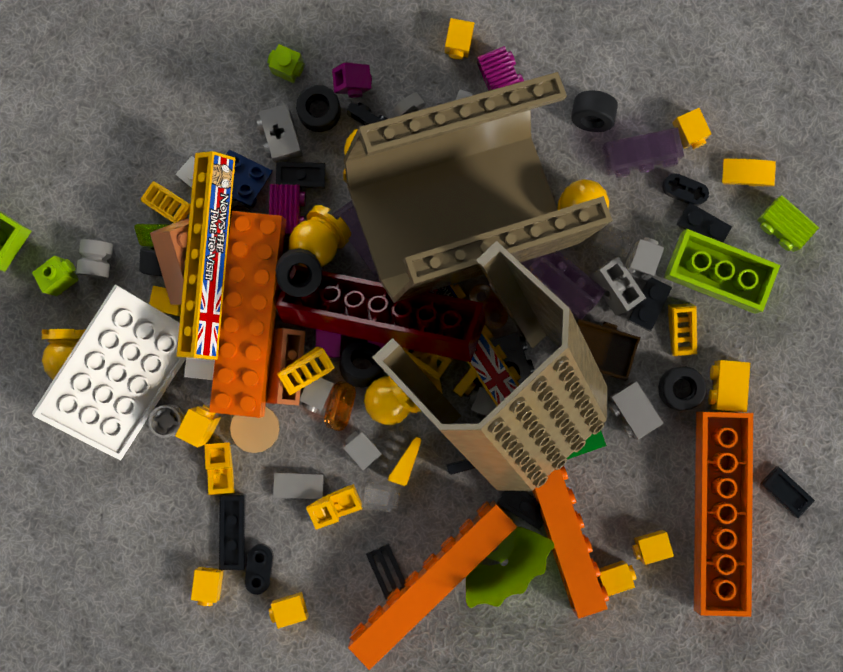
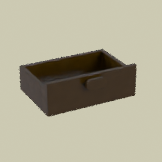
[576,319,641,381]

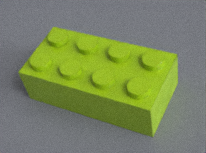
[664,229,780,314]

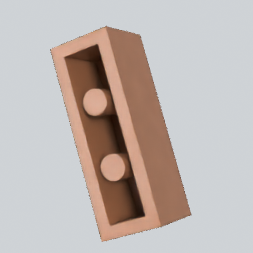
[266,328,305,406]

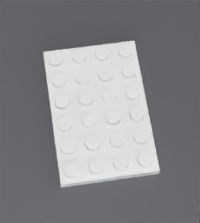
[32,284,186,460]

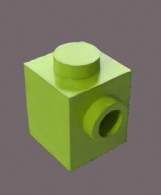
[267,44,305,83]
[32,256,79,297]

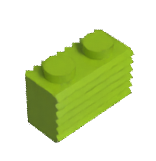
[757,195,819,252]

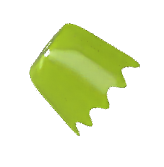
[466,527,555,608]

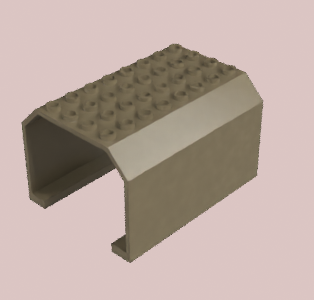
[344,72,613,303]
[372,241,607,491]

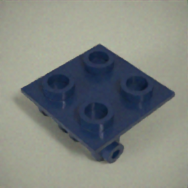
[226,150,273,208]

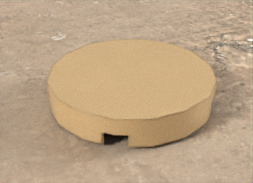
[230,406,280,453]

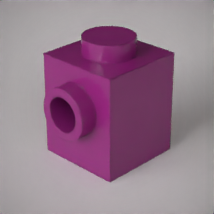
[332,62,372,98]

